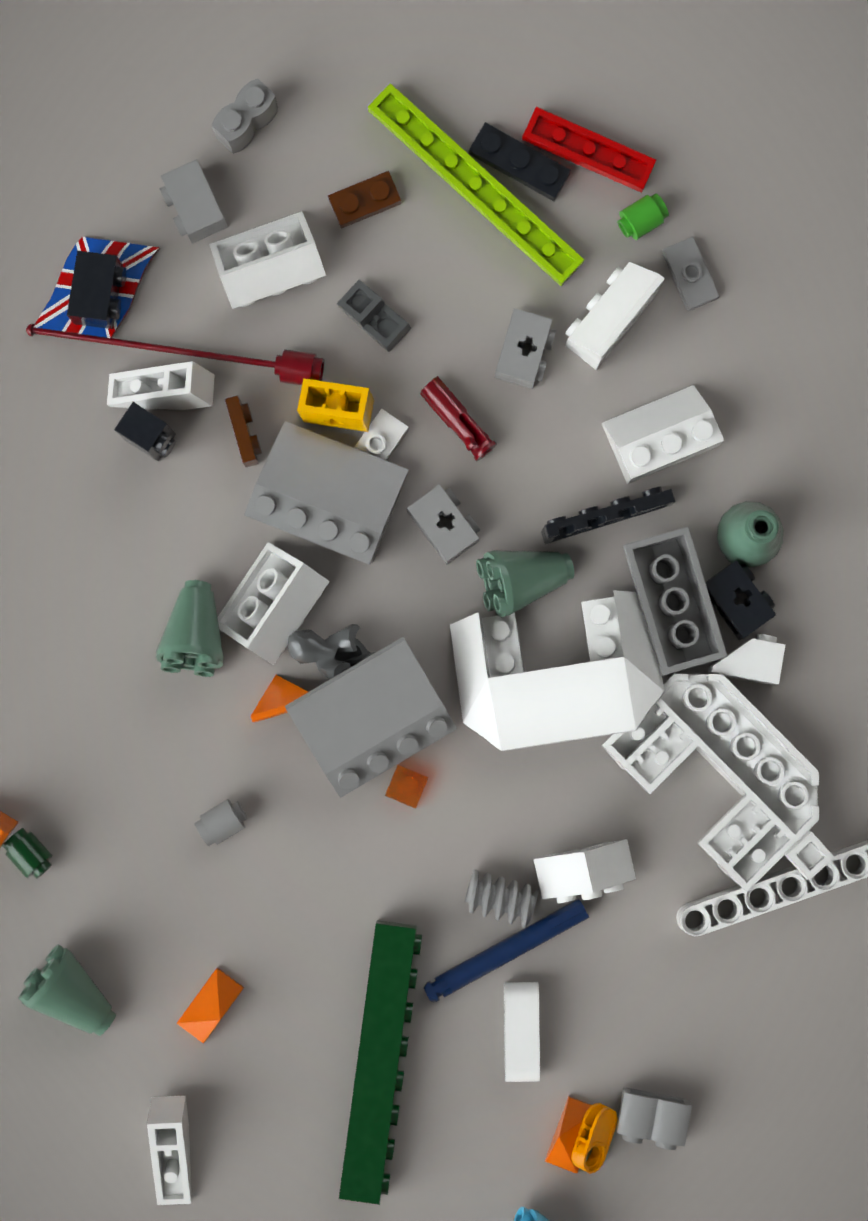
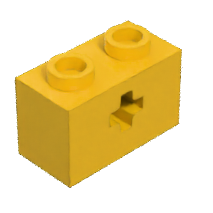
[297,378,374,432]

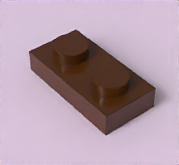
[328,171,402,229]
[225,395,262,468]

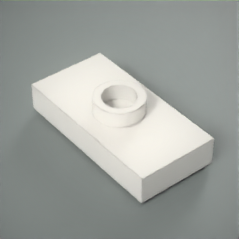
[354,408,409,460]

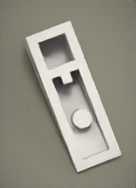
[107,361,215,410]
[147,1096,192,1205]

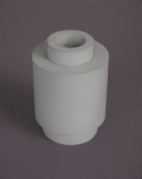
[195,799,248,846]

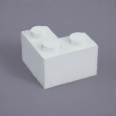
[534,839,636,903]

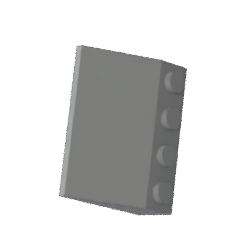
[244,421,409,565]
[285,637,457,798]

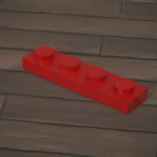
[522,107,656,193]

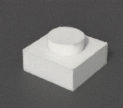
[784,831,835,880]

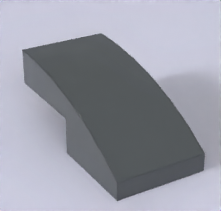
[337,280,411,352]

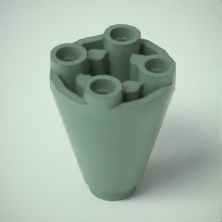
[717,501,784,567]
[476,550,574,618]
[156,580,224,677]
[18,944,116,1036]

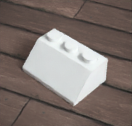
[209,211,326,309]
[565,262,665,370]
[602,385,724,484]
[217,542,330,665]

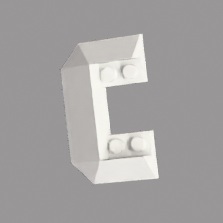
[450,590,664,751]
[602,674,819,892]

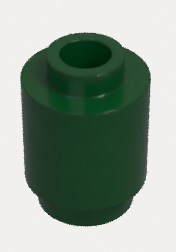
[2,828,53,879]

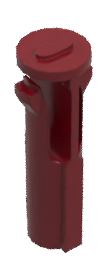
[420,376,497,461]

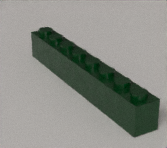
[339,920,422,1205]

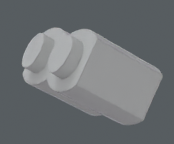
[212,79,278,154]
[616,1088,692,1150]

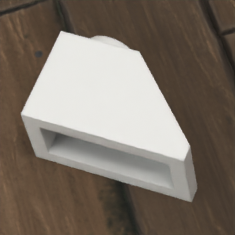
[707,634,786,685]

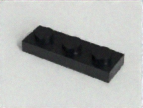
[469,122,571,202]

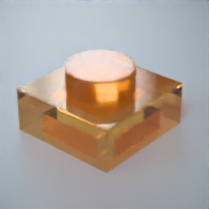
[385,765,429,809]

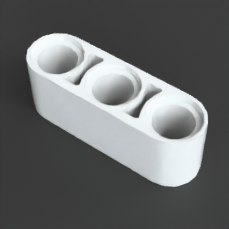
[504,982,540,1082]

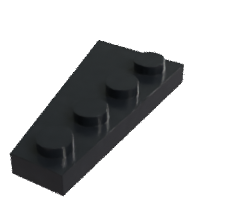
[541,486,676,545]

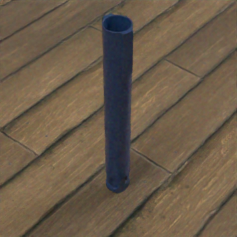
[423,898,590,1002]

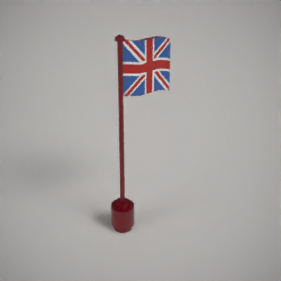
[26,237,324,385]

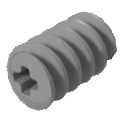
[465,869,539,928]

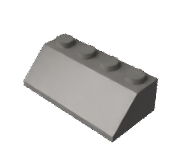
[623,527,728,676]

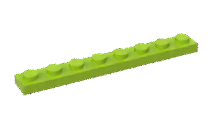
[368,83,584,286]

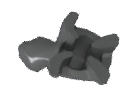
[288,624,376,679]

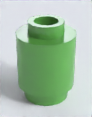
[617,193,669,240]

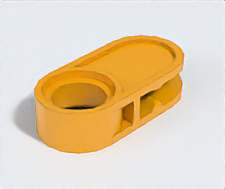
[571,1103,618,1174]

